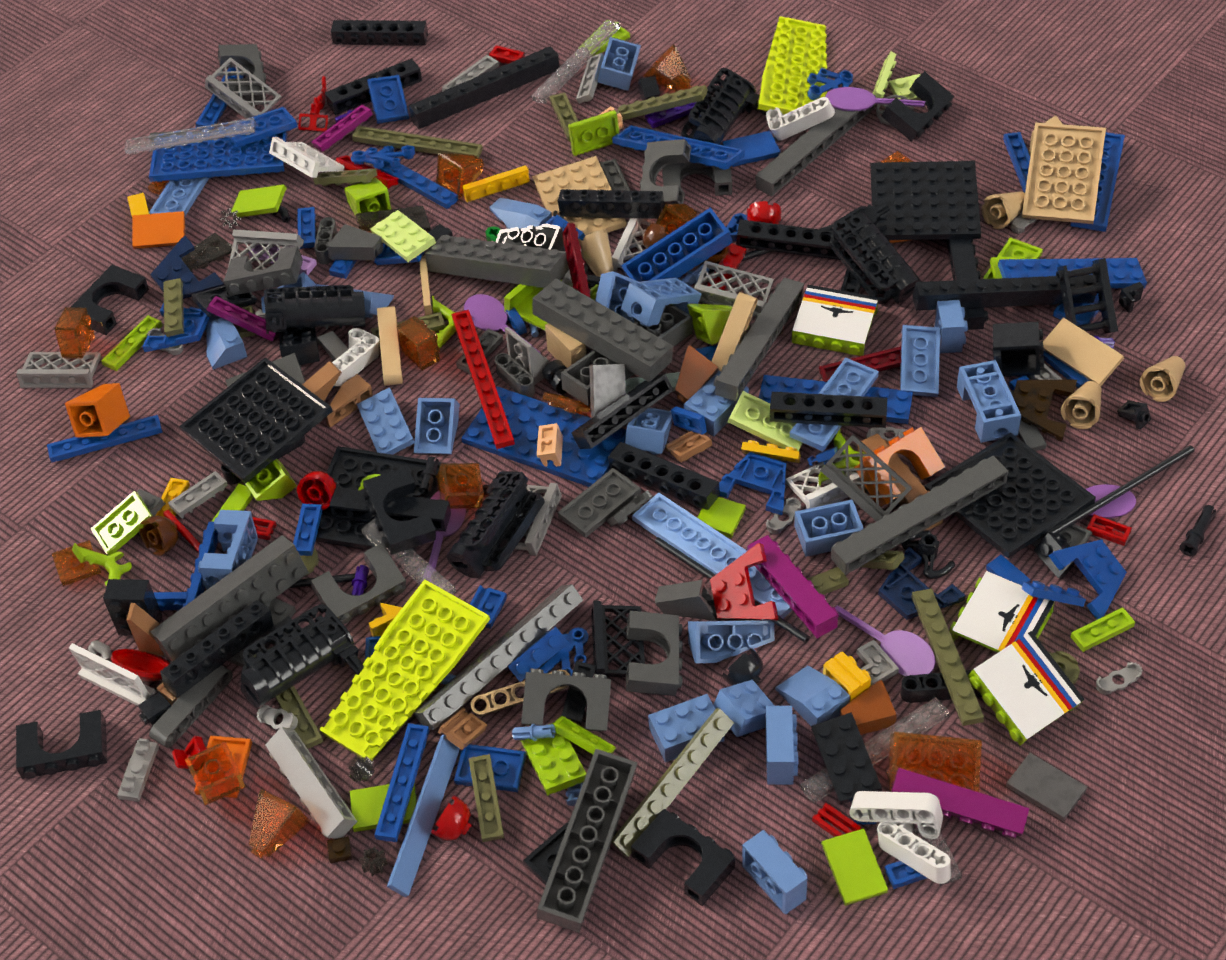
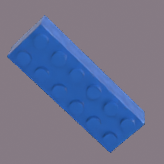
[621,207,733,282]

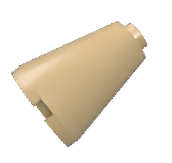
[981,191,1025,229]
[578,229,614,277]
[1140,356,1185,402]
[1061,381,1102,429]

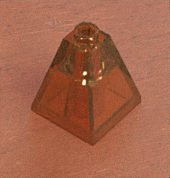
[643,44,692,92]
[436,153,484,198]
[656,204,697,235]
[248,789,310,858]

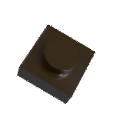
[327,836,352,864]

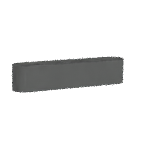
[149,665,233,748]

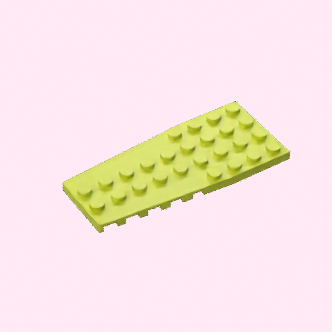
[758,16,827,114]
[320,580,490,762]

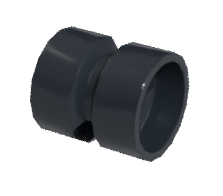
[542,360,567,394]

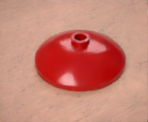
[111,649,170,682]

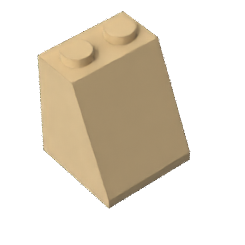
[545,323,586,368]

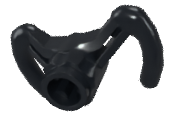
[901,530,955,579]

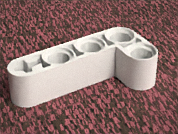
[766,97,835,141]
[332,328,379,386]
[850,791,943,839]
[877,822,951,884]

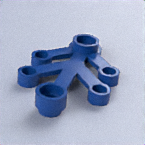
[807,68,853,100]
[351,145,415,169]
[540,627,588,676]

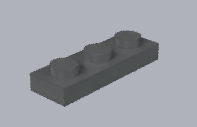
[456,329,503,374]

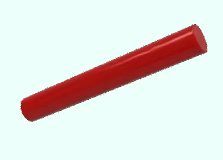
[163,510,201,553]

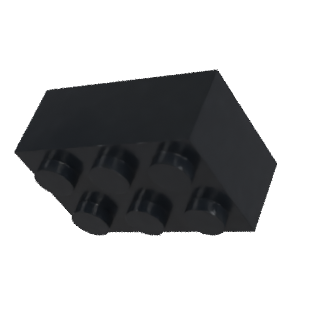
[103,579,162,636]

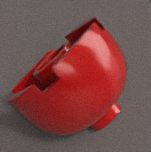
[747,201,782,224]
[296,471,337,510]
[431,795,472,841]

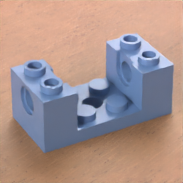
[621,278,701,327]
[957,360,1021,443]
[198,510,258,590]

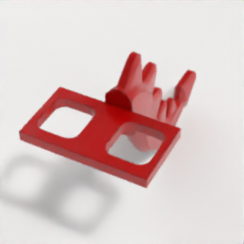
[298,76,329,132]

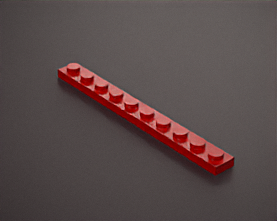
[451,310,515,449]

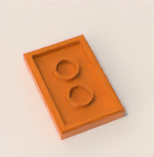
[132,211,185,249]
[194,736,252,798]

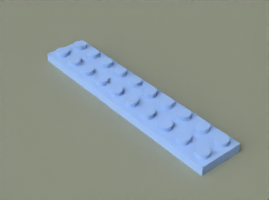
[632,493,792,619]

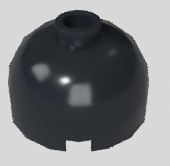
[722,648,763,686]

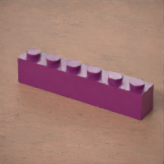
[747,535,839,638]
[891,768,1030,839]

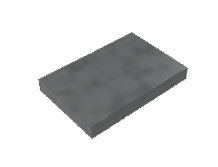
[589,364,626,418]
[1006,753,1087,822]

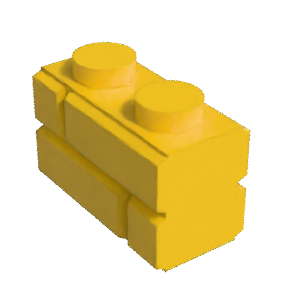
[823,651,871,702]

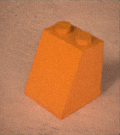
[65,383,130,438]

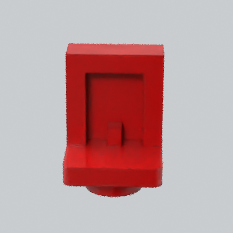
[172,736,207,770]

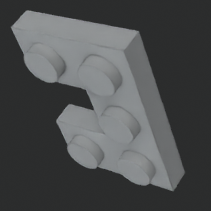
[822,640,899,687]

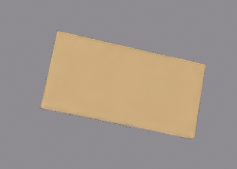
[1043,318,1124,386]

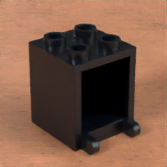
[993,322,1044,376]

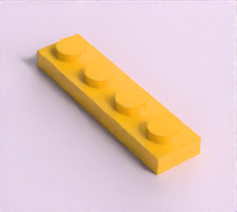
[463,165,530,202]

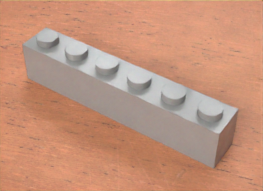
[265,727,357,839]

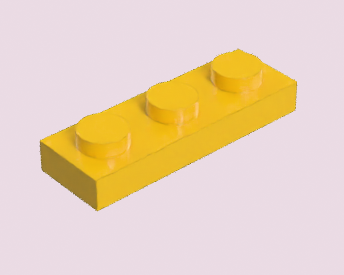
[741,440,801,463]

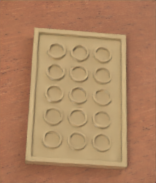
[1022,122,1106,224]
[532,156,627,235]

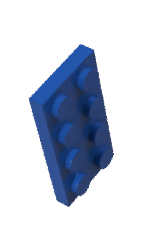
[223,107,297,148]

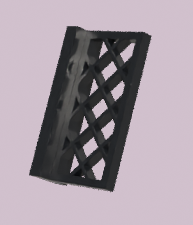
[591,600,645,677]

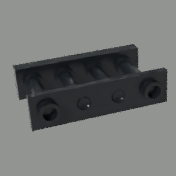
[1056,258,1118,333]

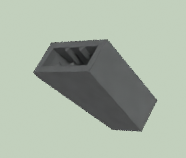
[327,224,383,260]
[655,580,717,621]

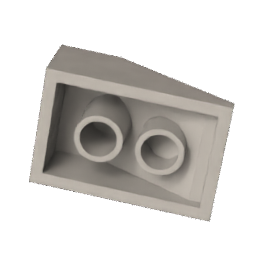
[505,327,549,385]

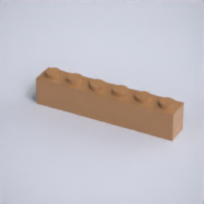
[858,433,943,530]

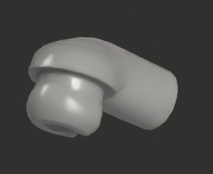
[88,640,112,662]

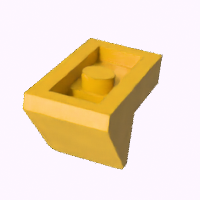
[368,603,403,637]

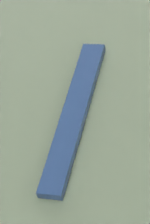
[387,735,460,897]

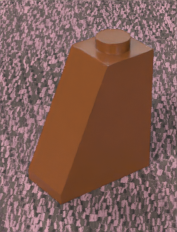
[675,345,719,404]
[840,680,897,735]

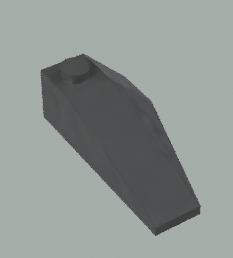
[495,223,565,251]

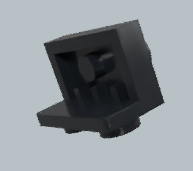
[1034,533,1075,579]

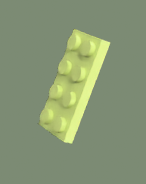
[370,210,436,262]
[728,391,802,451]

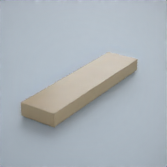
[419,255,433,316]

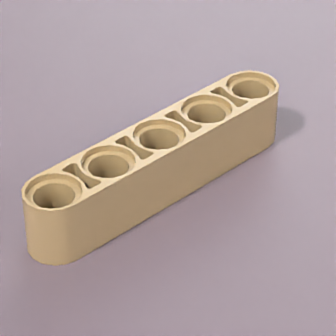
[711,292,758,371]
[377,306,403,386]
[471,670,570,716]

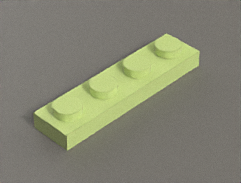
[872,51,897,105]

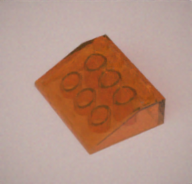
[889,731,982,792]

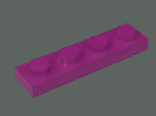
[312,105,373,152]
[207,296,278,341]

